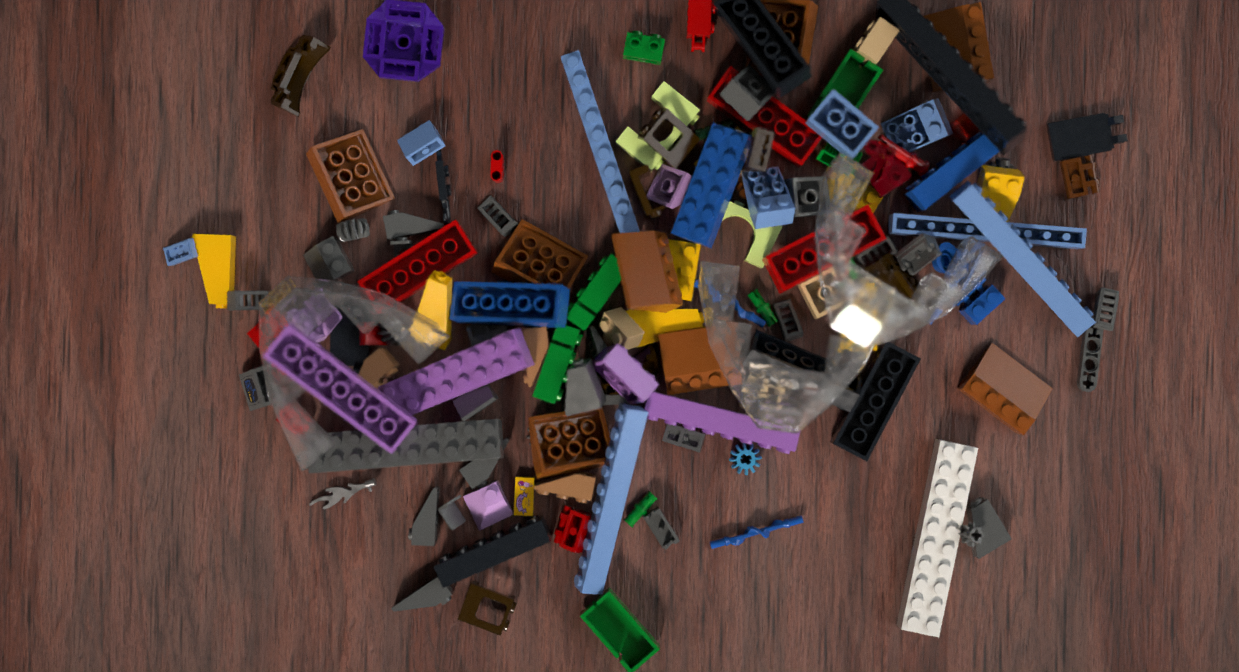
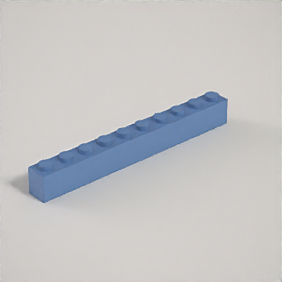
[560,50,640,233]
[949,181,1096,337]
[888,213,1087,249]
[574,403,648,595]

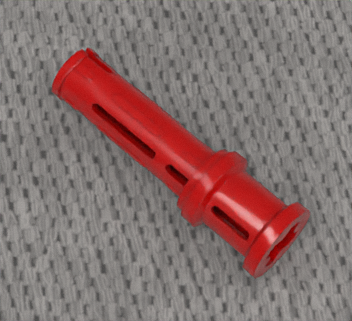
[876,134,930,176]

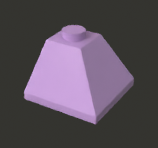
[646,164,692,209]
[463,480,514,531]

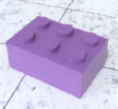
[592,344,659,405]

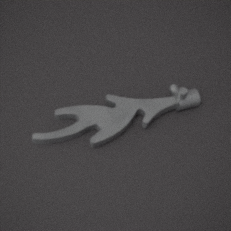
[309,478,377,509]

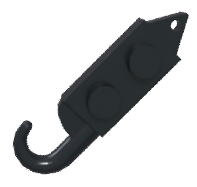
[435,150,452,226]

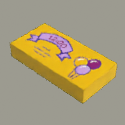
[514,476,535,516]

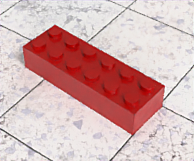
[707,66,822,168]
[762,204,887,294]
[357,219,479,315]

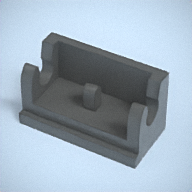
[894,233,942,275]
[466,324,509,346]
[643,506,680,549]

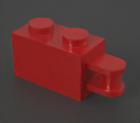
[686,0,715,52]

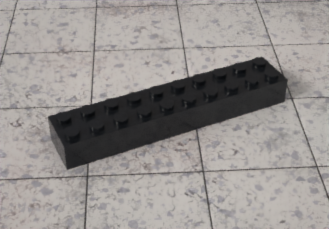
[875,0,1027,156]

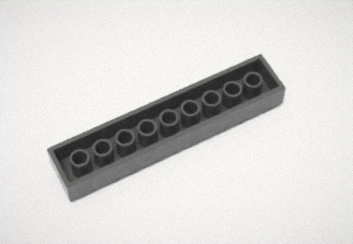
[307,419,504,473]

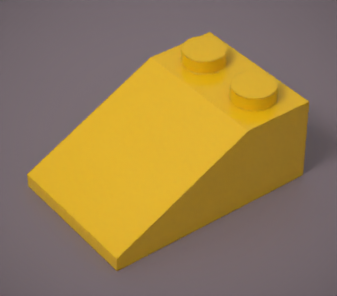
[977,165,1025,222]

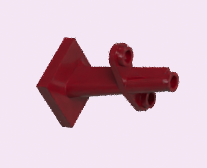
[857,140,912,198]

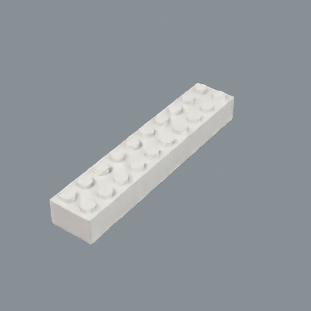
[897,439,978,637]

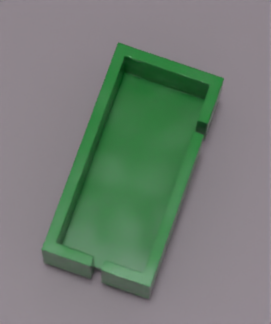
[806,49,883,119]
[567,254,622,331]
[533,325,583,404]
[580,587,660,672]

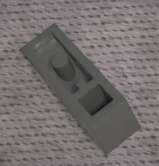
[383,210,444,240]
[459,437,510,489]
[408,486,440,546]
[391,576,454,612]

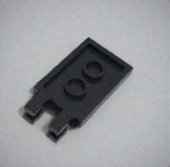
[1046,113,1128,162]
[330,305,371,374]

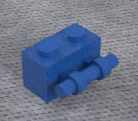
[953,275,1005,325]

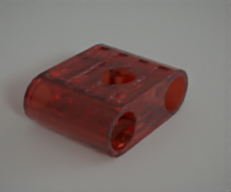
[950,114,980,144]

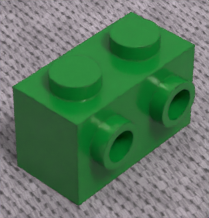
[623,30,665,65]

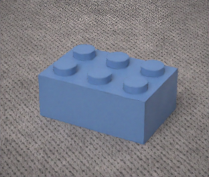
[805,89,879,160]

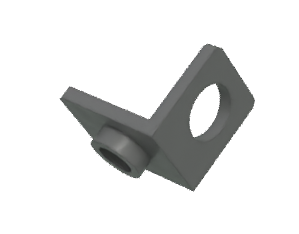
[390,237,413,258]
[437,495,466,530]

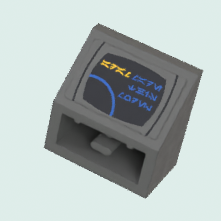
[239,364,287,411]

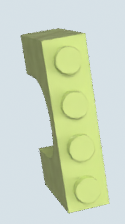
[616,81,700,172]
[722,200,782,269]

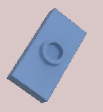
[163,238,198,266]

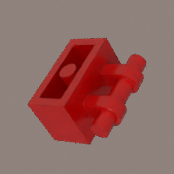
[553,505,592,553]

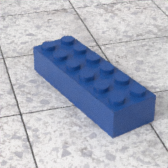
[671,123,751,249]
[903,131,1000,212]
[450,281,570,328]

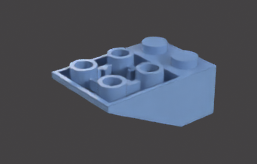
[881,99,953,152]
[741,166,795,229]

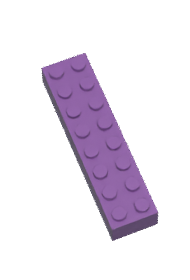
[263,323,417,454]
[378,328,535,415]
[644,391,801,454]

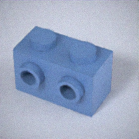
[397,120,446,166]

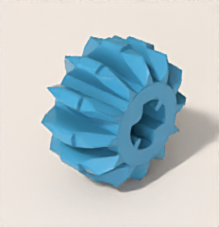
[729,443,762,475]

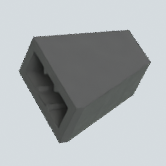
[565,358,607,416]
[967,497,1012,559]

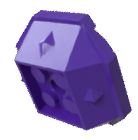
[363,0,445,82]

